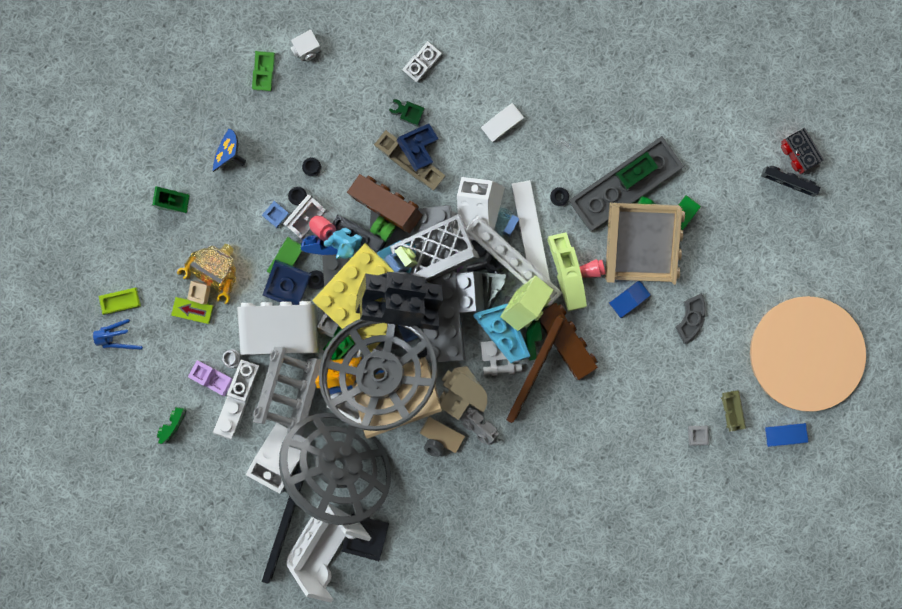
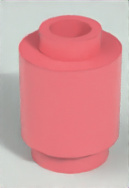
[309,216,336,241]

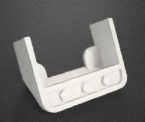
[287,503,371,603]

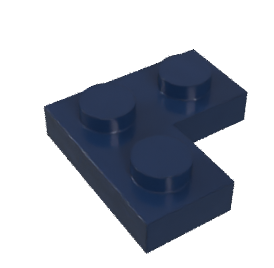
[396,123,439,172]

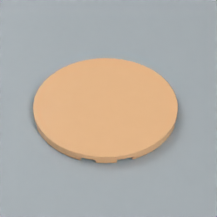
[750,296,866,411]

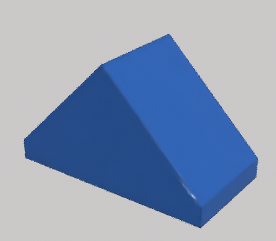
[609,281,650,318]

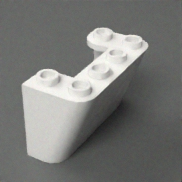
[237,301,319,355]

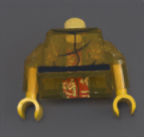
[177,244,236,304]

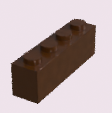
[347,174,423,234]
[538,303,598,380]

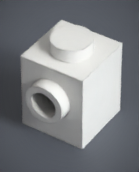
[291,30,321,61]

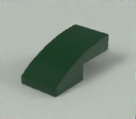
[525,320,542,361]

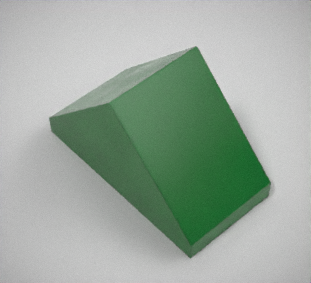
[152,186,190,213]

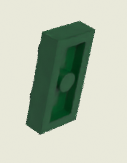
[616,152,658,190]

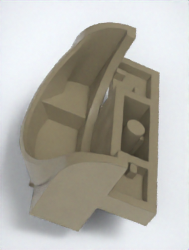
[439,366,487,420]

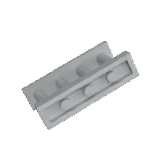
[253,347,321,436]

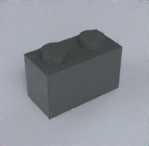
[456,272,485,313]

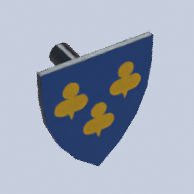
[212,129,246,172]

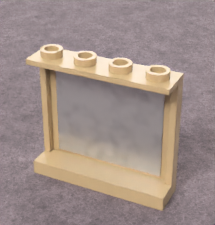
[605,203,685,285]

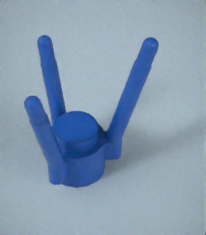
[93,319,143,350]

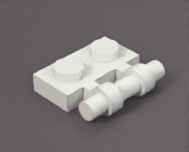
[481,341,522,376]

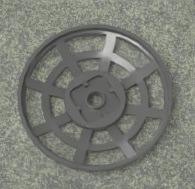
[319,319,438,431]
[279,413,391,525]

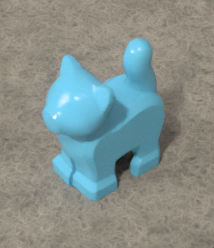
[324,228,362,259]

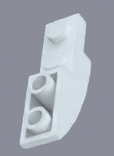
[213,359,259,440]

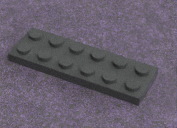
[569,136,684,232]

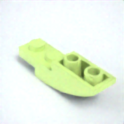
[547,232,587,311]

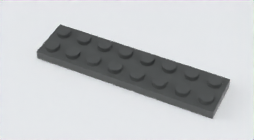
[414,205,465,363]

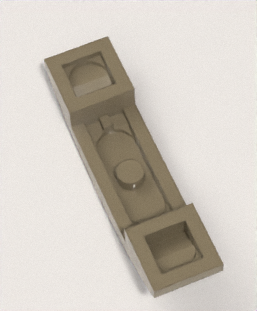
[374,130,445,191]

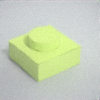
[395,246,417,268]

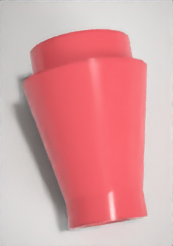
[580,259,606,278]

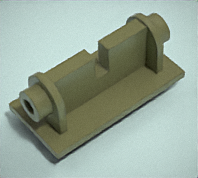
[720,390,746,432]

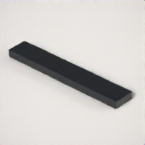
[261,468,304,584]

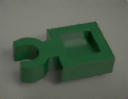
[389,99,425,127]

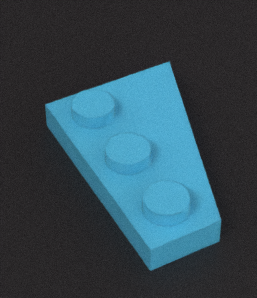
[473,304,530,363]

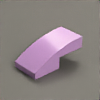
[188,360,233,396]

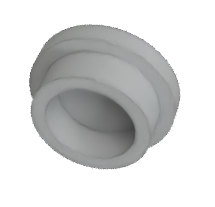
[222,349,241,369]

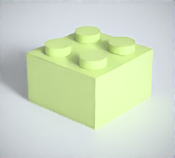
[500,276,553,331]

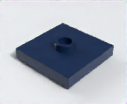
[262,260,312,305]

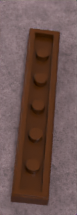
[506,315,566,423]

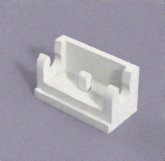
[283,194,326,239]

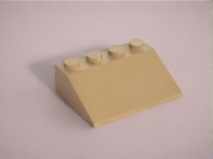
[352,357,442,439]

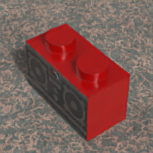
[781,127,824,174]

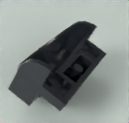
[355,271,443,331]

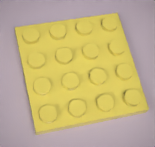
[312,243,394,352]

